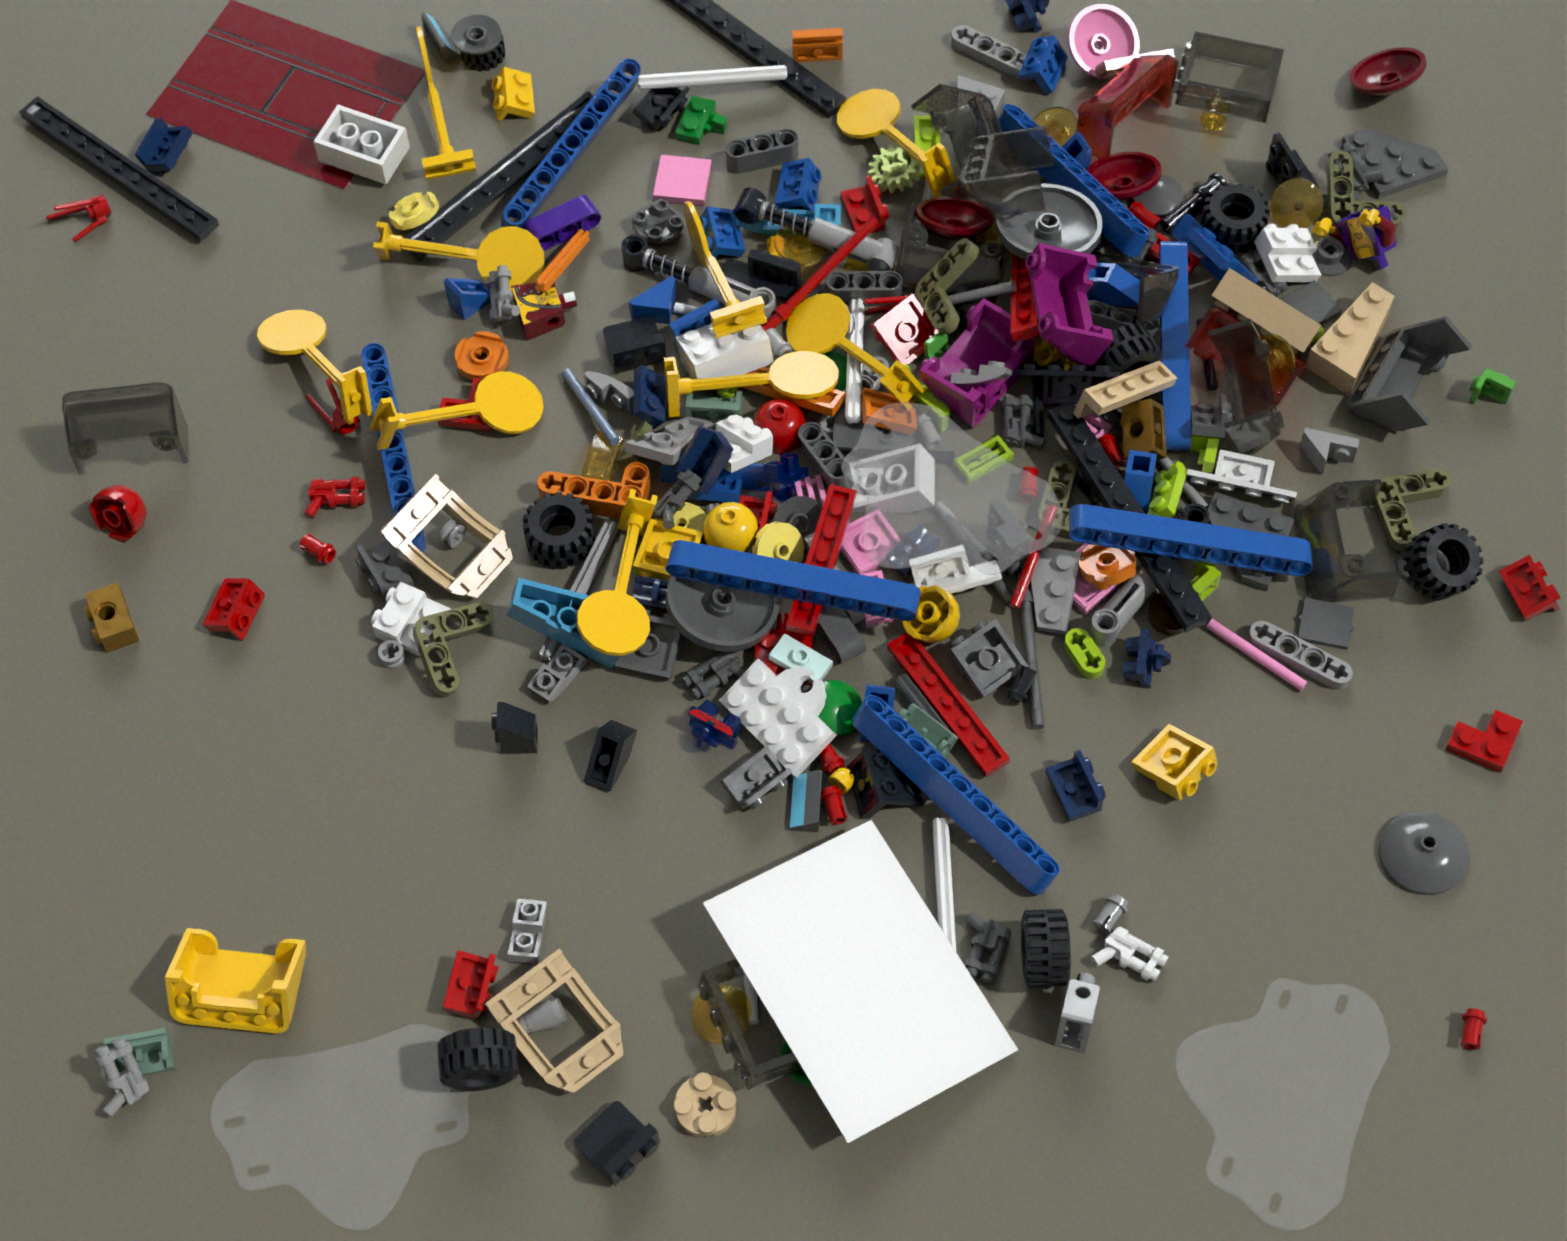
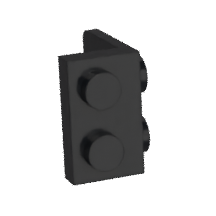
[603,316,667,372]
[574,1101,660,1187]

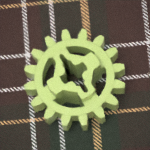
[868,143,923,193]

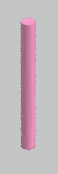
[1206,618,1308,691]

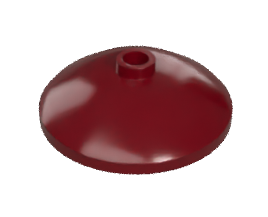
[1350,47,1427,96]
[1086,152,1162,200]
[916,197,994,241]

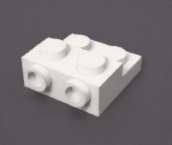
[1254,224,1321,282]
[716,414,773,473]
[371,582,451,656]

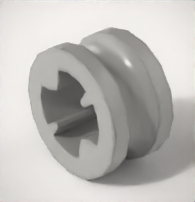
[439,519,466,548]
[378,640,405,669]

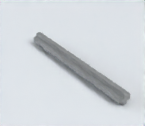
[538,520,618,662]

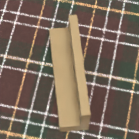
[1073,360,1177,419]

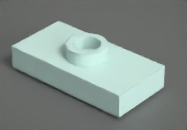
[769,634,833,685]

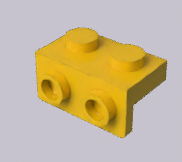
[492,67,535,121]

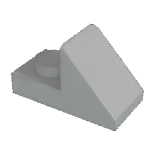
[1300,428,1359,474]

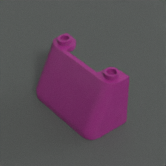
[1026,243,1113,368]
[918,298,1036,428]

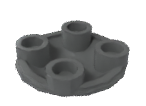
[1133,175,1184,218]
[633,199,684,243]

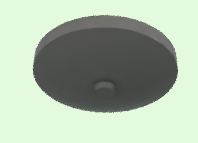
[995,184,1102,260]
[665,575,780,652]

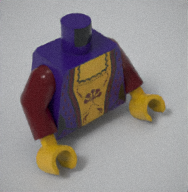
[1313,205,1397,271]

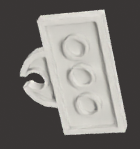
[719,658,837,778]

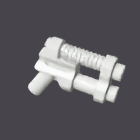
[1091,927,1169,981]

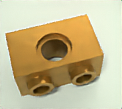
[1120,399,1167,460]
[83,582,140,653]

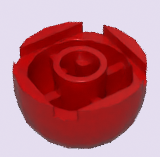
[753,399,806,455]
[89,485,147,541]

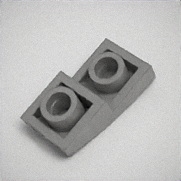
[950,361,1012,386]
[584,371,634,414]
[527,644,587,703]
[507,899,547,964]

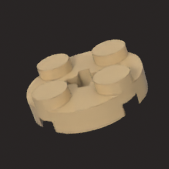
[674,1072,737,1138]

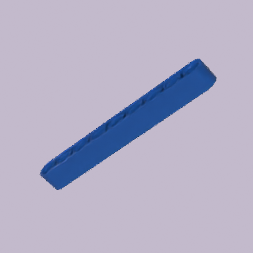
[501,58,641,229]
[994,104,1150,257]
[1159,241,1191,451]
[361,343,426,552]
[1069,504,1313,576]
[665,540,921,621]
[852,695,1060,895]

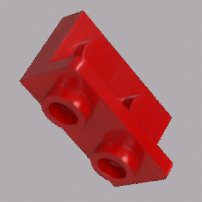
[840,176,889,234]
[1499,554,1561,621]
[202,578,265,640]

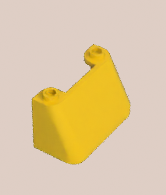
[165,928,306,1034]

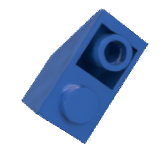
[1086,263,1147,307]
[1124,450,1157,514]

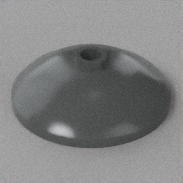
[1379,811,1470,895]

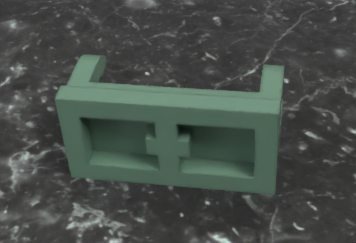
[685,391,743,424]
[899,703,959,758]
[104,1028,175,1076]

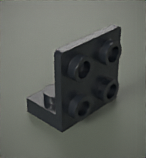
[1266,132,1319,198]
[846,749,926,818]

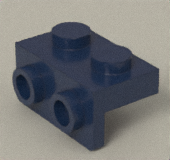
[135,118,193,172]
[633,365,666,430]
[674,426,733,495]
[1045,749,1106,822]

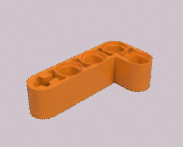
[537,462,651,519]

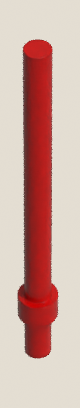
[762,216,879,331]

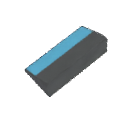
[421,12,461,63]
[789,770,822,832]

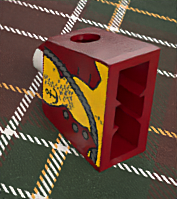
[511,283,577,341]

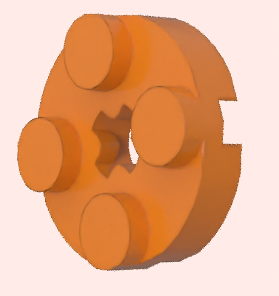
[455,331,509,380]
[1079,544,1136,590]

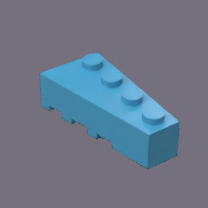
[507,578,619,669]

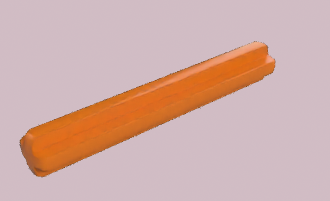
[535,229,590,293]

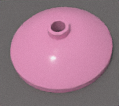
[1068,4,1139,79]

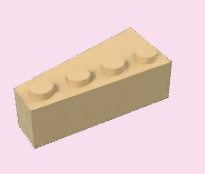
[1212,268,1321,355]
[1305,282,1395,396]

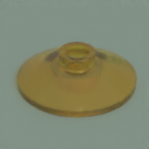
[1033,107,1078,147]
[1271,178,1323,228]
[774,227,826,266]
[1250,334,1295,388]
[691,984,752,1043]

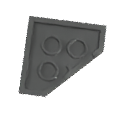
[1342,129,1449,199]
[1208,492,1295,591]

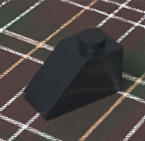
[584,720,637,792]

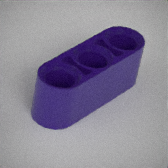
[523,195,601,251]

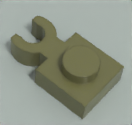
[615,421,652,468]

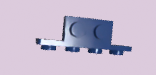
[1171,214,1258,284]
[660,461,771,503]

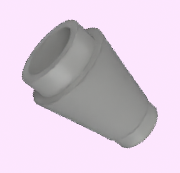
[519,998,567,1034]

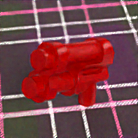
[304,476,366,519]

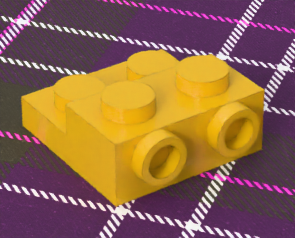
[633,519,704,581]
[1132,724,1217,801]

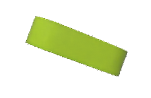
[1064,628,1106,679]

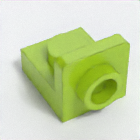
[1190,435,1220,474]
[1191,561,1222,601]

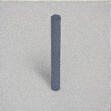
[562,368,620,446]

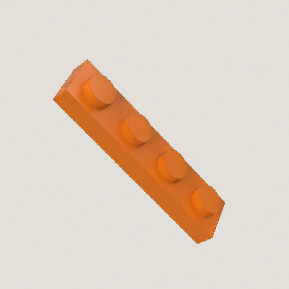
[741,367,846,417]

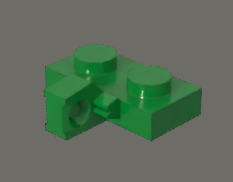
[675,95,727,145]

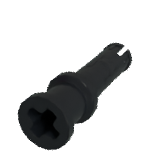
[1160,173,1227,234]

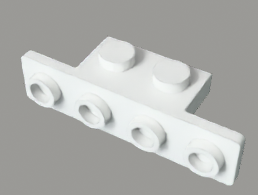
[1186,449,1297,503]
[909,545,1002,594]

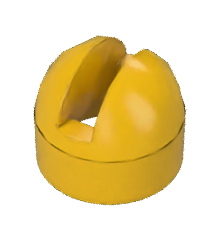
[828,768,854,794]

